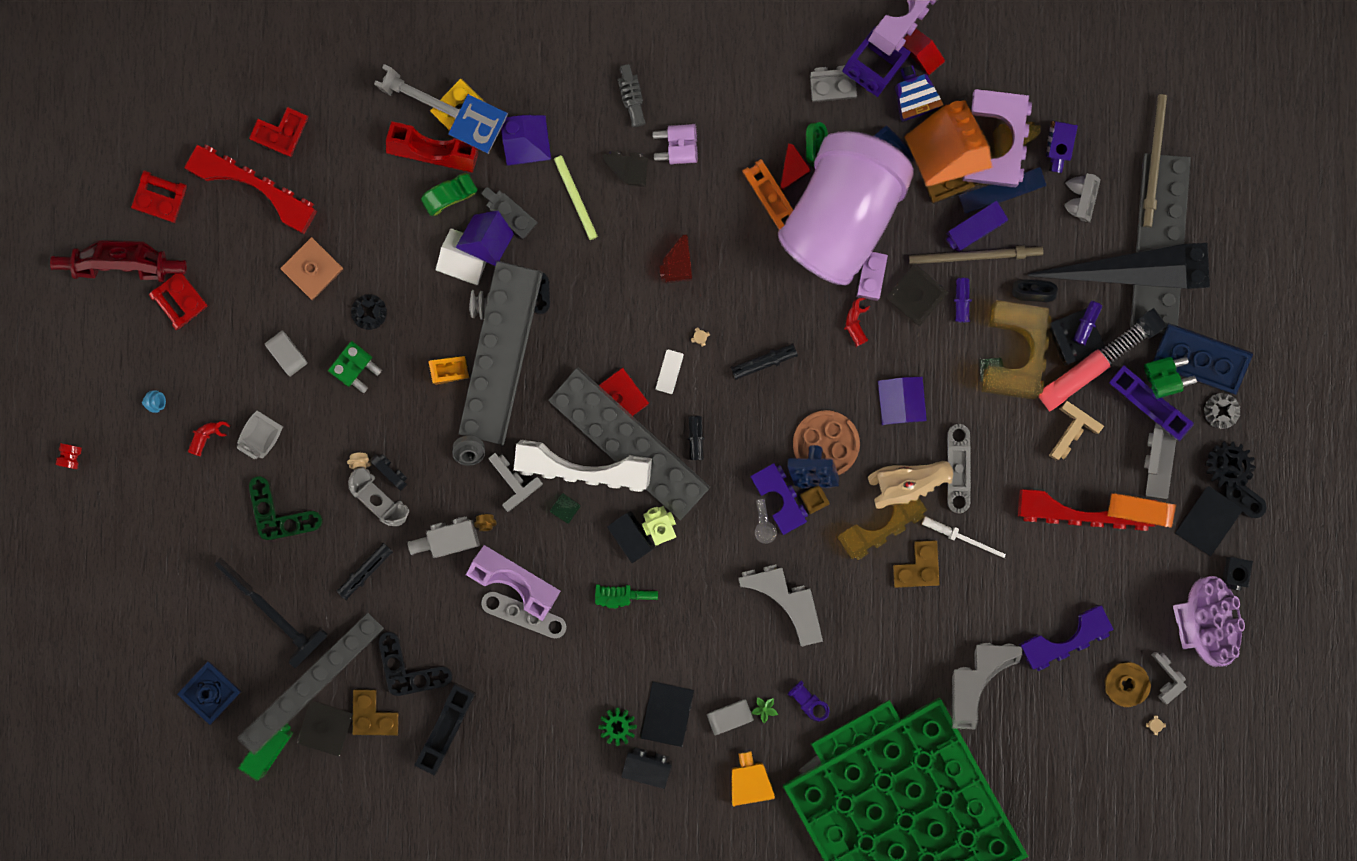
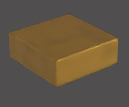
[800,486,830,514]

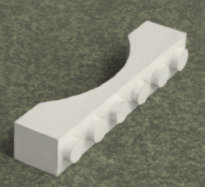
[514,440,652,491]

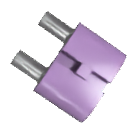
[653,124,698,164]

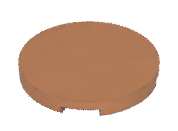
[793,410,860,475]

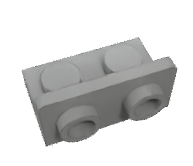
[810,65,857,102]

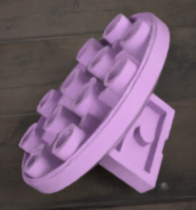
[1173,576,1245,667]

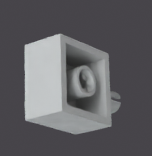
[408,517,480,558]

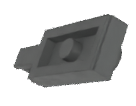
[481,187,538,239]

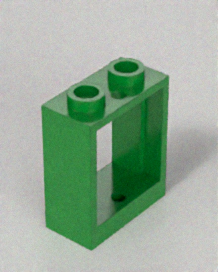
[239,723,294,781]

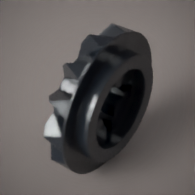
[351,294,387,330]

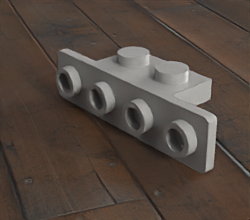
[1144,410,1179,499]

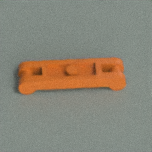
[742,159,793,231]

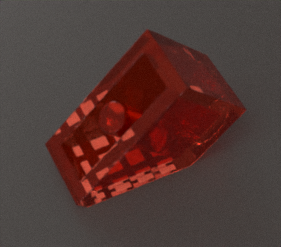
[659,235,692,284]

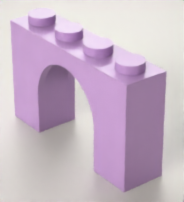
[963,89,1032,187]

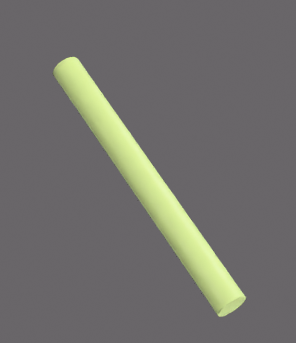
[554,156,598,240]

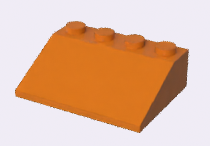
[904,100,992,186]

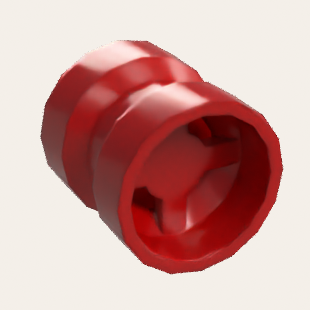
[55,443,82,469]

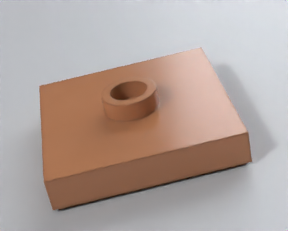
[280,237,344,301]

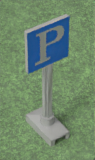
[374,64,508,154]

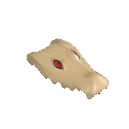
[868,461,953,508]

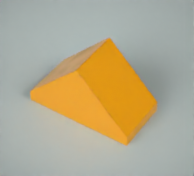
[429,356,469,385]

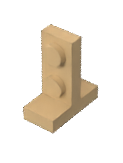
[1049,401,1104,461]

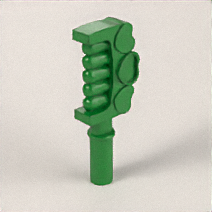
[595,585,658,609]

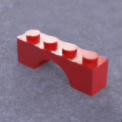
[386,121,478,173]

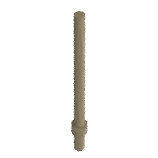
[1143,94,1167,227]
[909,245,1043,264]

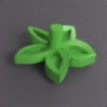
[752,698,778,723]

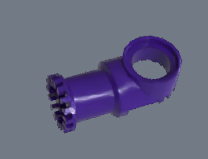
[788,680,830,722]

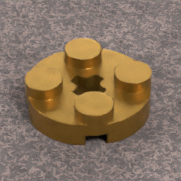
[1105,662,1151,707]

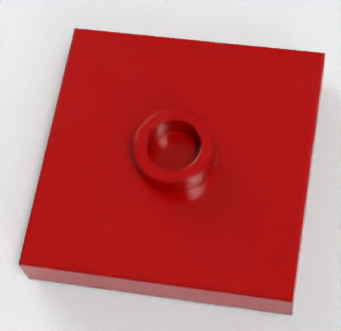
[599,368,649,416]

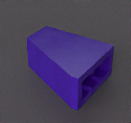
[946,201,1009,252]

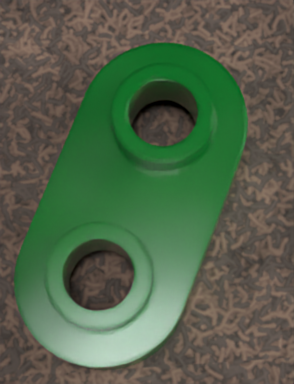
[806,122,828,167]

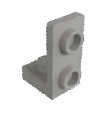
[1151,652,1187,704]

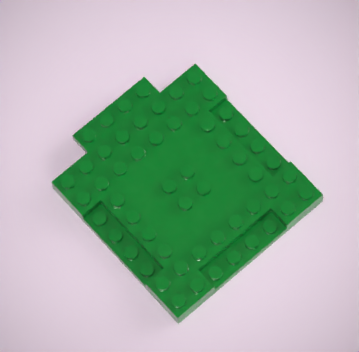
[783,698,1028,861]

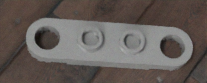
[947,424,971,513]
[481,592,567,638]

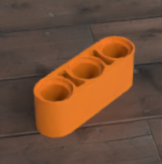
[1108,493,1176,527]

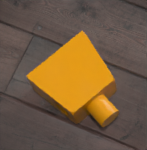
[732,751,775,806]

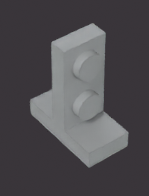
[488,453,543,512]

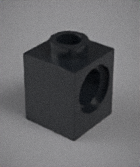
[1222,557,1253,591]

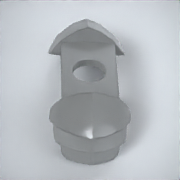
[348,467,409,526]

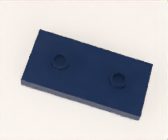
[1153,323,1253,395]

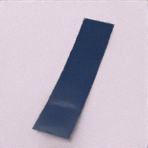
[959,167,1047,213]

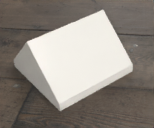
[436,229,486,285]

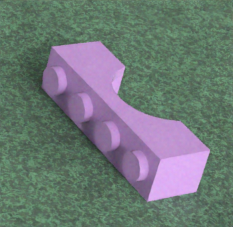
[868,0,937,56]
[466,545,561,621]

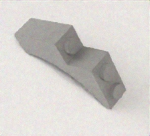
[738,564,823,646]
[952,643,1022,729]

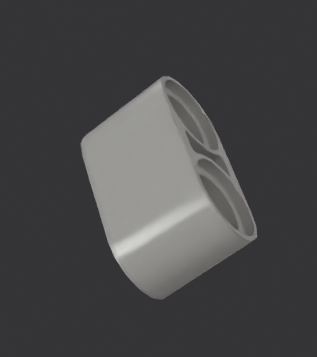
[264,330,308,377]
[706,699,754,735]

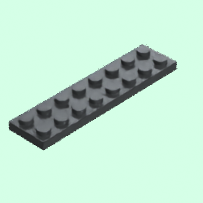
[548,367,710,521]

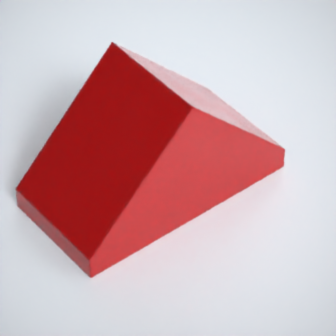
[903,29,945,76]
[780,144,811,191]

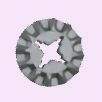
[1204,393,1240,429]

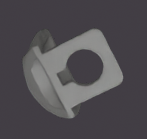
[237,410,283,459]

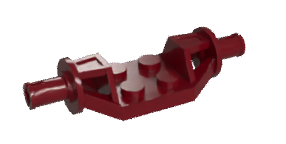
[50,240,187,282]

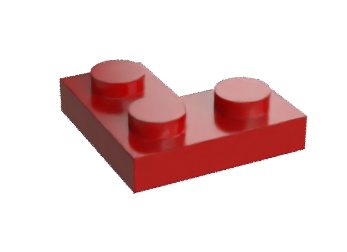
[249,107,309,158]

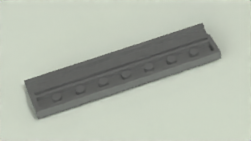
[1130,153,1191,334]
[459,260,543,446]

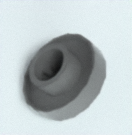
[452,436,485,466]

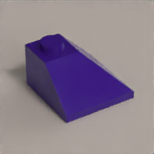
[501,115,551,166]

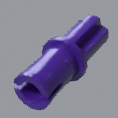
[954,278,972,322]
[1072,301,1102,346]

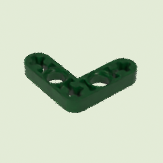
[249,476,323,540]

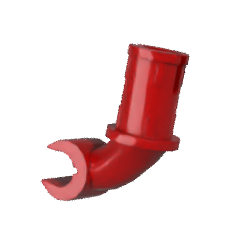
[844,298,870,347]
[187,420,230,456]

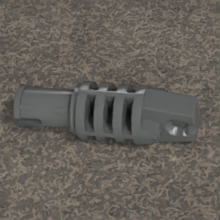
[618,64,646,127]

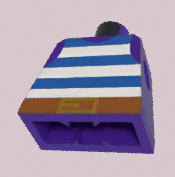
[896,65,943,122]
[1046,121,1078,173]

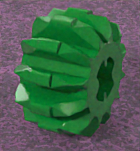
[599,708,637,746]

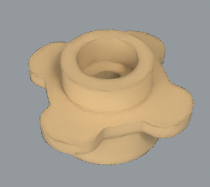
[347,453,371,470]

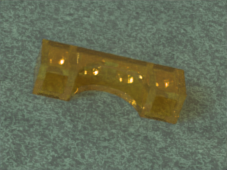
[836,497,927,560]

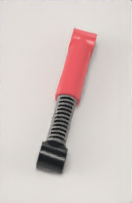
[1036,308,1167,412]

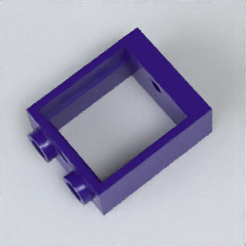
[842,26,911,97]

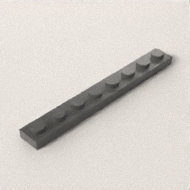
[238,613,384,755]

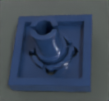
[788,445,839,488]
[177,661,242,725]

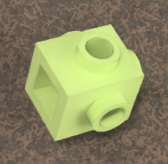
[642,506,676,545]

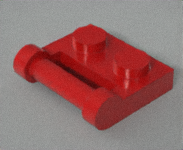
[131,170,187,223]
[148,274,208,330]

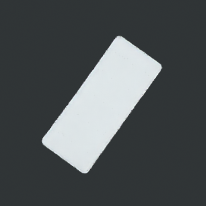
[656,350,684,394]

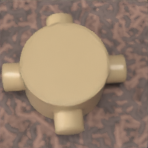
[691,328,710,347]
[1146,715,1166,735]

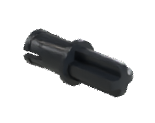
[687,416,705,460]

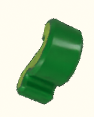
[421,173,477,217]

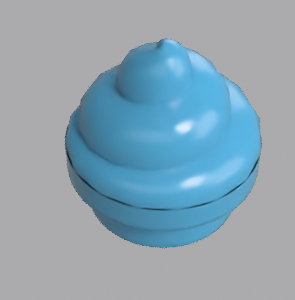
[142,390,166,413]

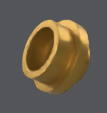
[474,514,497,531]

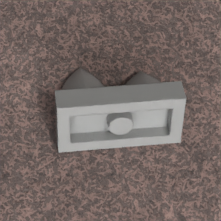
[1064,173,1101,222]

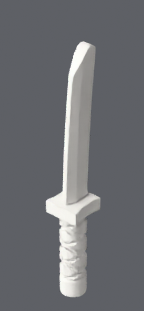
[922,516,1006,558]

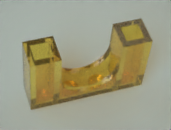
[982,300,1051,399]

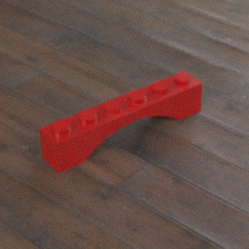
[184,144,317,234]
[1018,489,1157,531]

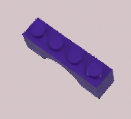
[1109,366,1194,442]
[1019,605,1114,671]

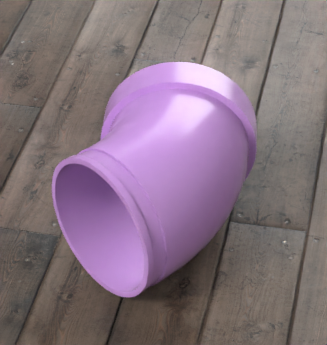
[778,132,913,285]

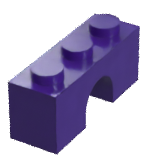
[750,463,808,535]

